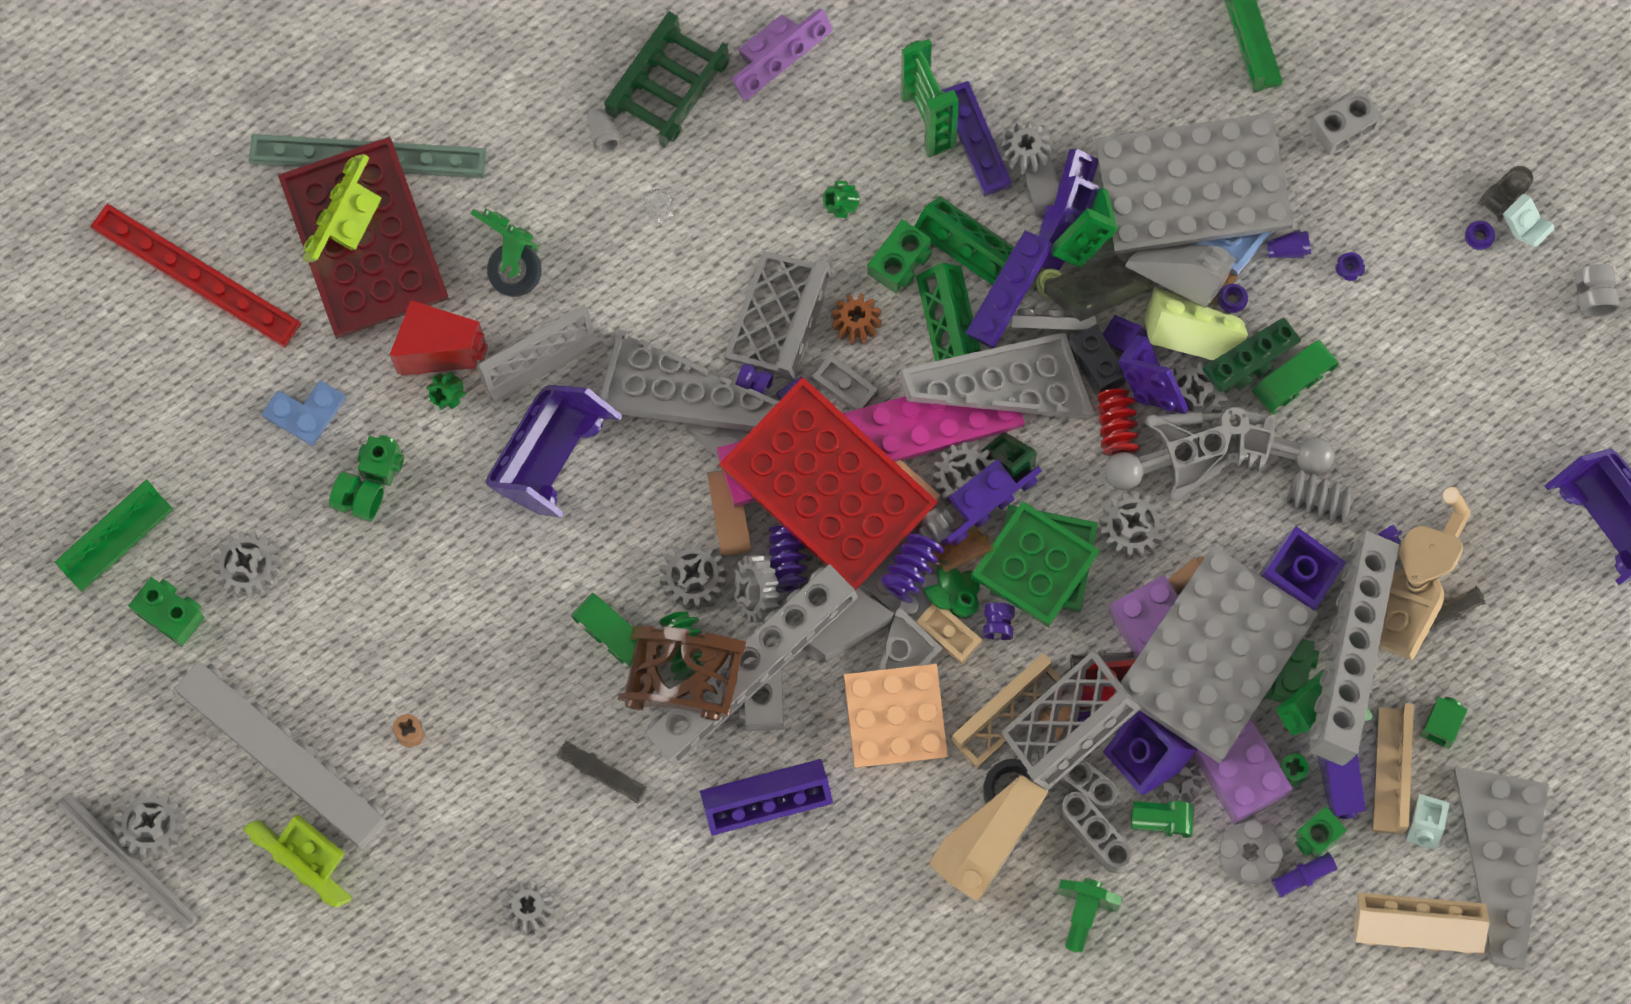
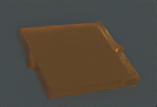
[932,527,994,572]

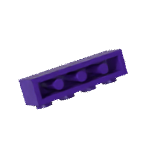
[699,759,833,836]

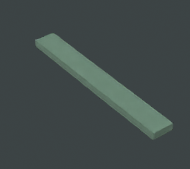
[249,134,487,178]

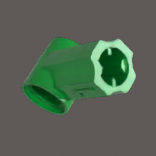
[1131,801,1194,838]

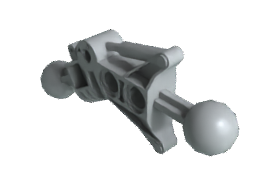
[1105,407,1335,501]

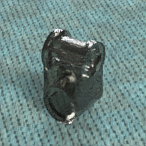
[1477,166,1534,223]

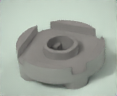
[1219,820,1283,884]

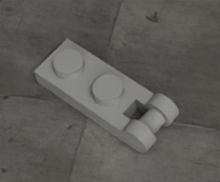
[1011,308,1097,330]

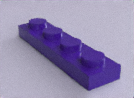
[941,80,1012,197]
[965,230,1053,348]

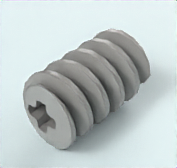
[1285,470,1353,525]

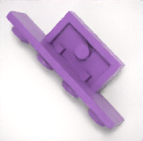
[732,8,833,100]

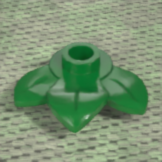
[923,563,980,618]

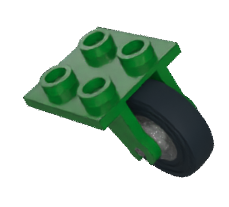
[470,208,542,297]

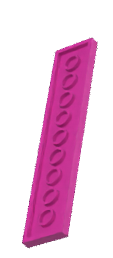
[716,396,1025,507]

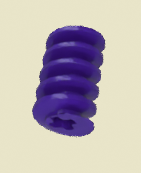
[769,525,808,593]
[881,533,944,603]

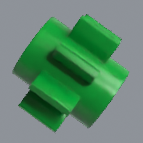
[823,181,860,218]
[426,371,466,410]

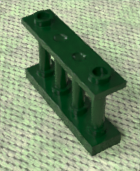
[604,11,730,148]

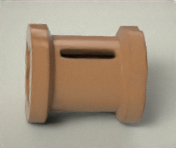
[393,714,424,748]

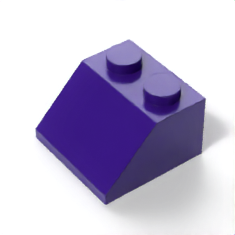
[1259,526,1346,610]
[1103,710,1197,795]

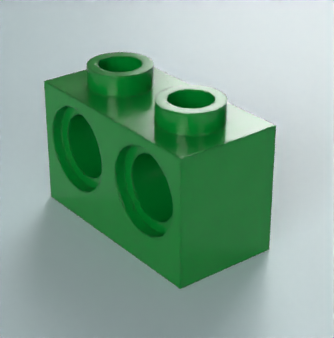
[867,219,933,294]

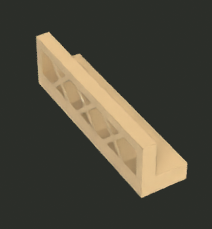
[952,653,1061,768]
[1372,703,1414,834]

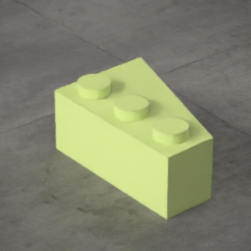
[1144,287,1248,360]

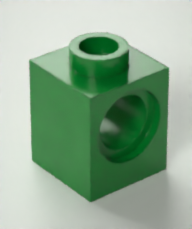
[1420,697,1468,749]
[1294,806,1347,859]

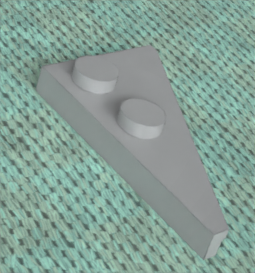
[878,607,943,670]

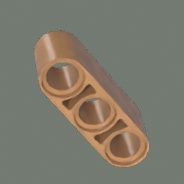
[707,470,752,557]

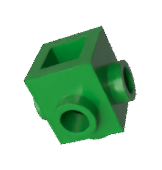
[357,435,404,486]

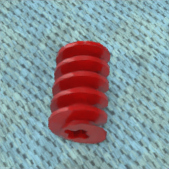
[1097,389,1139,456]

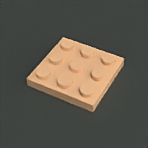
[843,664,948,768]

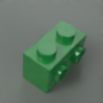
[128,577,204,647]

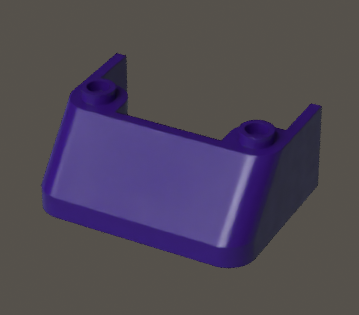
[486,385,622,518]
[1544,449,1631,585]

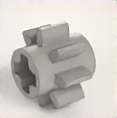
[916,507,955,543]

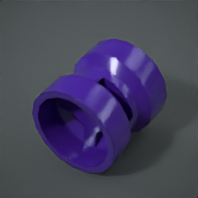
[735,363,774,396]
[983,602,1015,640]

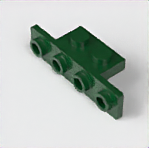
[1203,318,1301,394]

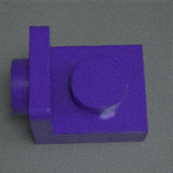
[1103,315,1149,353]

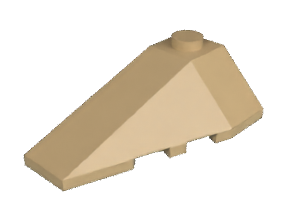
[929,775,1049,901]

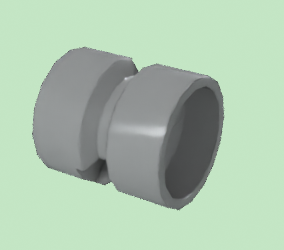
[1574,264,1620,317]

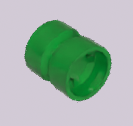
[329,471,384,522]

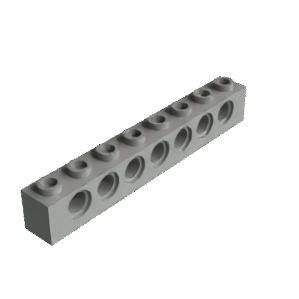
[1309,530,1399,766]
[645,564,858,767]

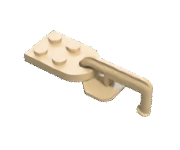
[1379,486,1470,661]

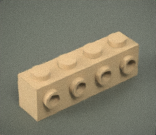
[1354,892,1489,954]

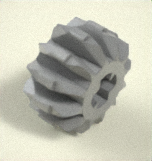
[1000,122,1052,174]
[502,880,556,935]

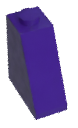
[1317,754,1366,819]

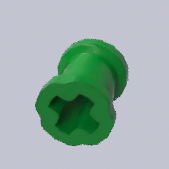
[1280,753,1309,787]

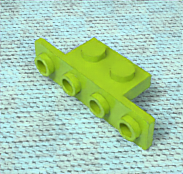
[302,154,381,263]
[243,815,352,907]

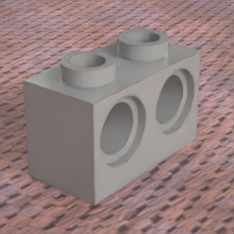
[1310,89,1383,156]

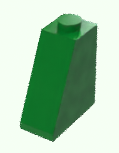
[1275,669,1374,735]

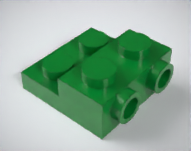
[1264,639,1319,702]

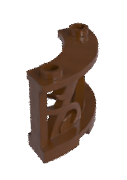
[617,626,746,721]

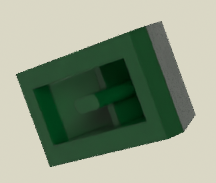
[982,432,1037,482]

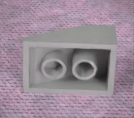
[1125,244,1236,308]

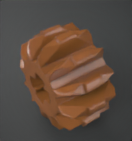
[831,293,882,345]

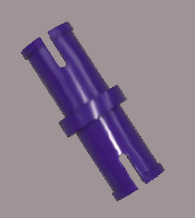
[1272,852,1338,898]

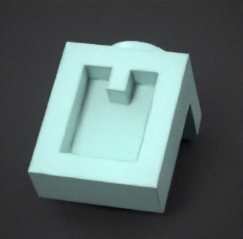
[1503,194,1554,247]
[1406,794,1450,850]

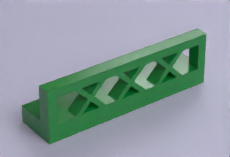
[1224,0,1283,92]
[914,196,1015,285]
[916,262,981,361]
[54,479,173,592]

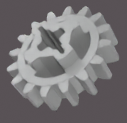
[1165,362,1227,428]
[932,442,995,508]
[1099,491,1167,559]
[212,531,280,598]
[659,542,726,609]
[733,555,779,623]
[114,790,184,860]

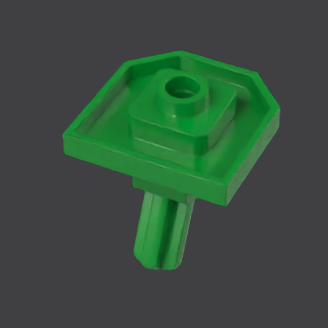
[1057,878,1122,953]

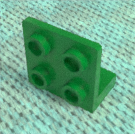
[1051,187,1118,268]

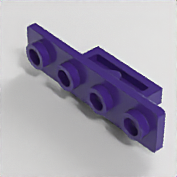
[940,459,1042,546]

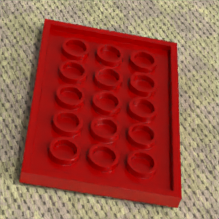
[719,377,938,591]

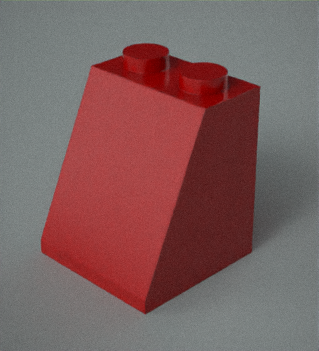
[389,300,488,376]

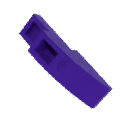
[1039,148,1099,271]

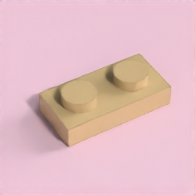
[916,604,983,665]

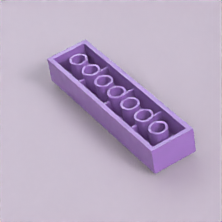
[1109,575,1293,825]

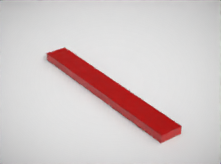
[90,203,302,348]

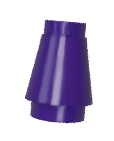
[1266,229,1312,259]

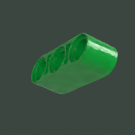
[1252,340,1339,415]
[571,593,636,667]

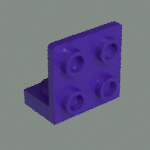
[1118,335,1188,414]

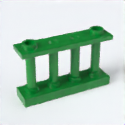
[901,39,959,158]

